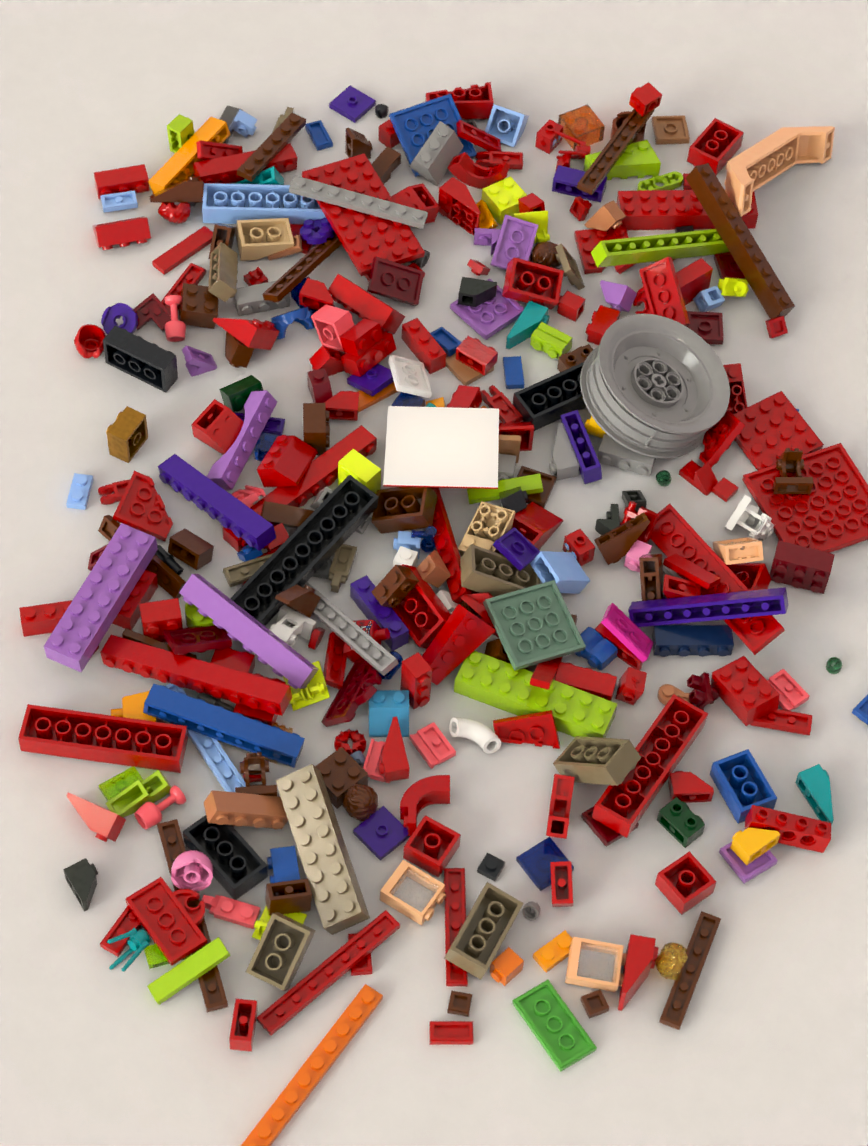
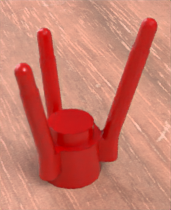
[554,130,591,160]

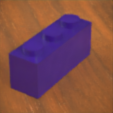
[552,165,607,203]

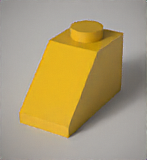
[730,827,780,865]

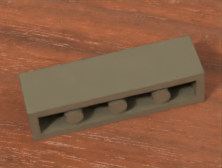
[208,242,238,303]

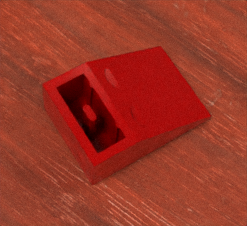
[438,177,481,235]
[391,183,440,227]
[723,363,747,414]
[191,399,260,455]
[511,502,563,550]

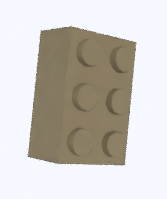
[246,912,316,991]

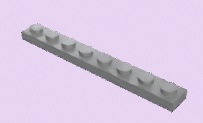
[289,175,428,229]
[302,582,399,676]

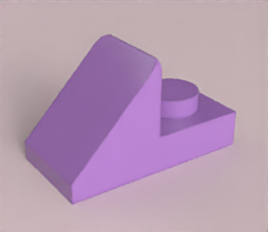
[474,228,501,255]
[182,345,217,376]

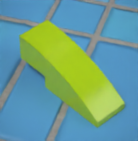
[105,770,171,818]

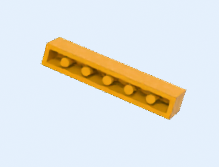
[148,117,231,194]

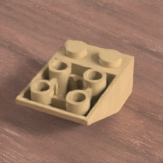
[458,501,516,556]

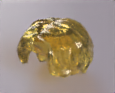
[655,943,688,981]

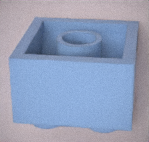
[485,105,529,147]

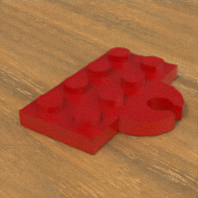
[633,257,690,326]
[125,877,208,966]

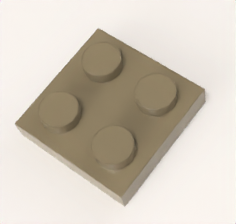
[556,243,585,290]

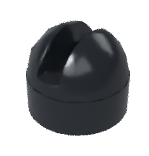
[375,104,389,119]

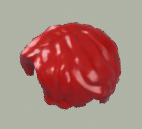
[158,202,191,224]
[74,324,106,358]

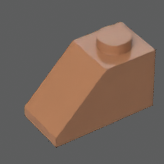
[584,200,626,231]
[417,550,451,588]

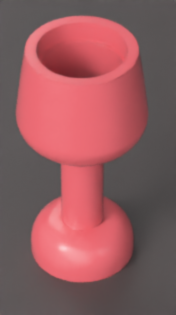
[164,295,186,342]
[134,785,186,830]

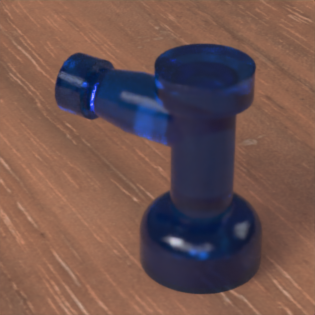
[411,526,437,552]

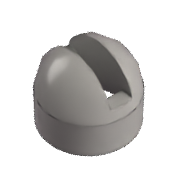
[522,901,540,920]

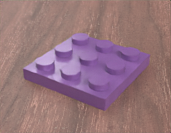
[450,279,524,340]

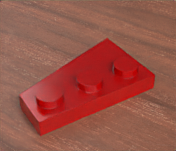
[493,710,560,749]

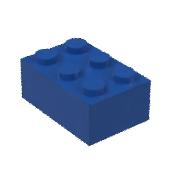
[710,749,777,824]

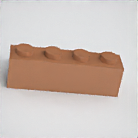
[203,790,288,829]

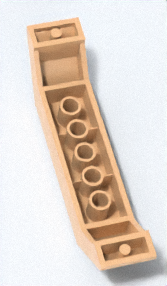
[725,126,835,217]

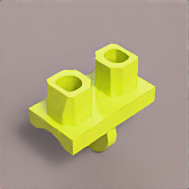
[718,277,749,297]

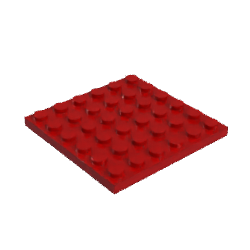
[742,443,868,553]

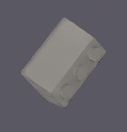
[409,121,464,186]

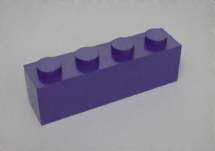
[560,410,602,484]
[350,575,409,651]

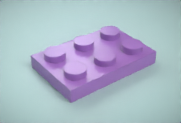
[490,215,539,270]

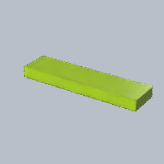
[467,474,543,504]
[147,937,231,1005]

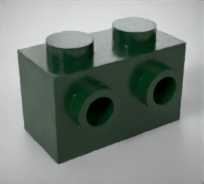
[220,375,263,412]
[657,797,705,848]

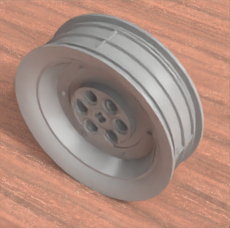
[580,314,730,459]

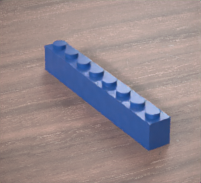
[143,683,305,768]

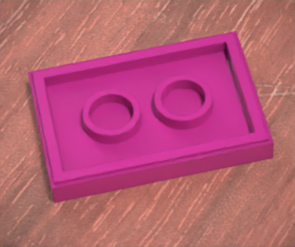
[601,603,654,663]

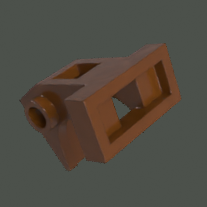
[773,448,813,494]
[235,752,277,796]

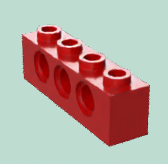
[745,805,831,853]

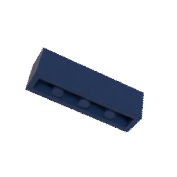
[652,625,734,657]

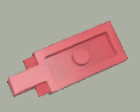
[201,895,261,929]

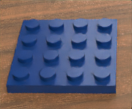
[389,94,477,177]

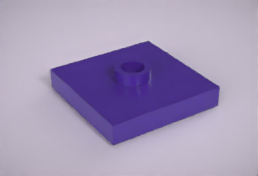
[329,85,376,123]
[347,364,394,396]
[493,527,540,571]
[353,806,411,861]

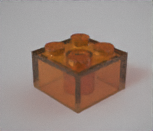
[558,104,605,151]

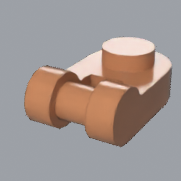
[657,684,692,706]

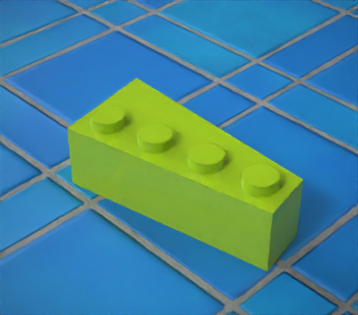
[584,140,661,180]

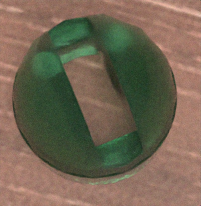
[656,470,671,487]
[826,657,842,674]

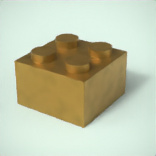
[106,406,148,463]

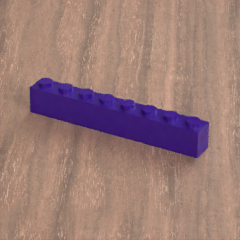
[158,454,276,551]
[628,587,789,627]

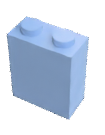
[530,551,590,594]

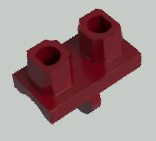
[687,672,719,711]

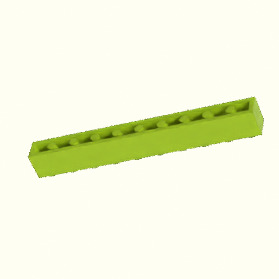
[591,229,730,268]

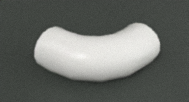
[449,717,501,754]

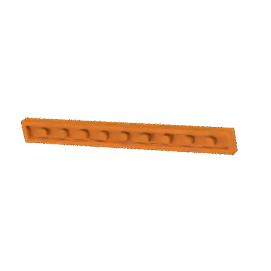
[241,984,383,1146]

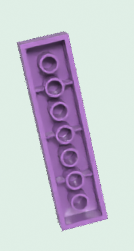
[44,523,158,673]

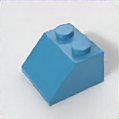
[369,690,409,737]

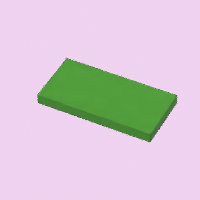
[512,980,597,1072]

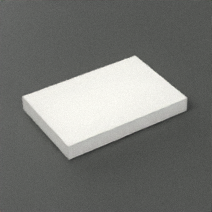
[388,355,432,399]

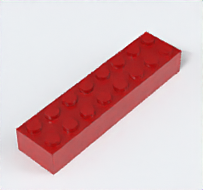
[616,189,758,230]
[591,694,708,838]
[18,704,188,773]

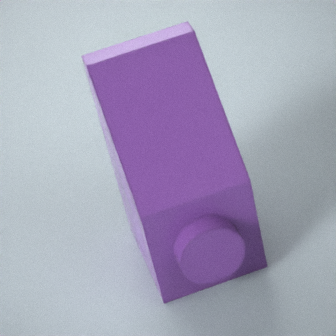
[600,280,637,313]

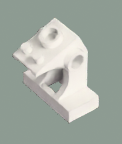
[724,495,774,541]
[269,605,317,646]

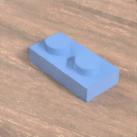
[100,190,138,213]
[66,473,93,510]

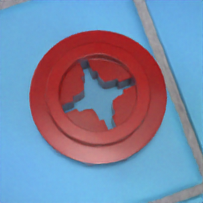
[334,729,366,755]

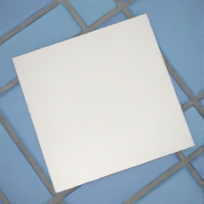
[383,406,499,489]

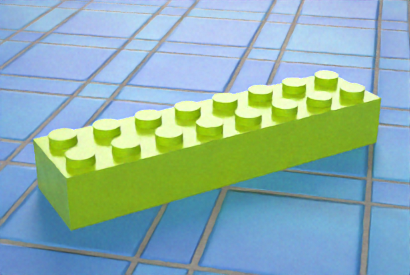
[454,651,617,738]

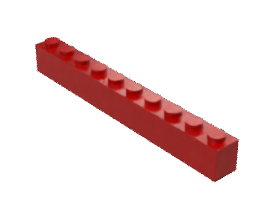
[223,425,377,552]
[100,635,292,716]

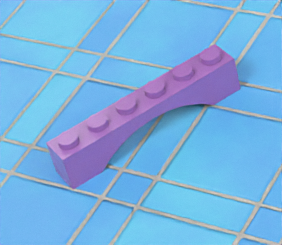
[207,390,277,490]

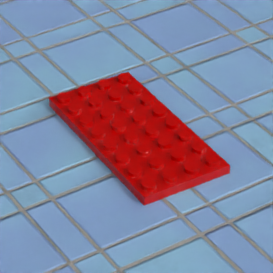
[302,153,425,276]

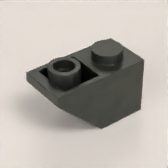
[458,277,497,307]

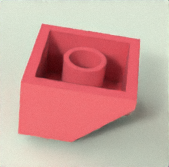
[311,304,354,353]

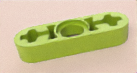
[637,172,683,191]

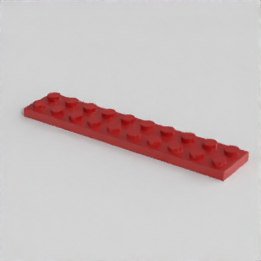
[650,504,785,655]

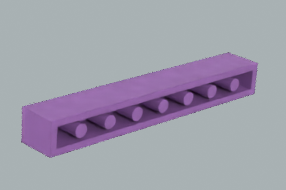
[179,574,319,689]

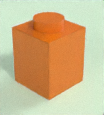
[490,947,524,986]

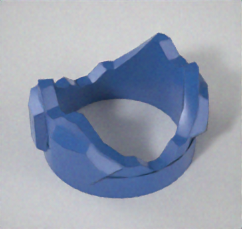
[271,306,315,340]

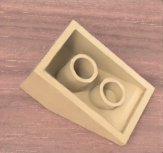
[235,218,294,261]

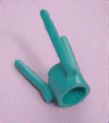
[107,928,150,972]

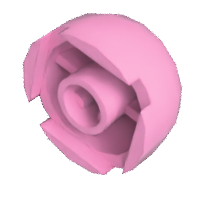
[171,850,213,892]

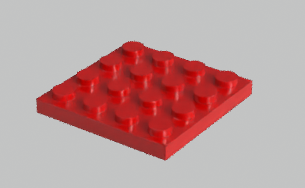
[734,391,824,474]

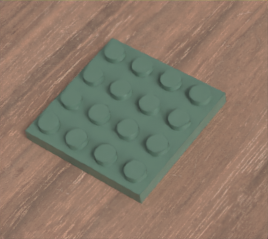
[483,580,586,671]

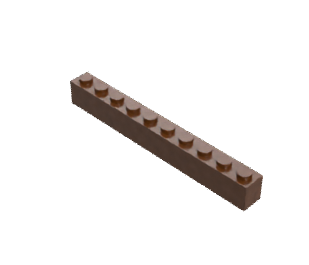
[686,163,795,319]

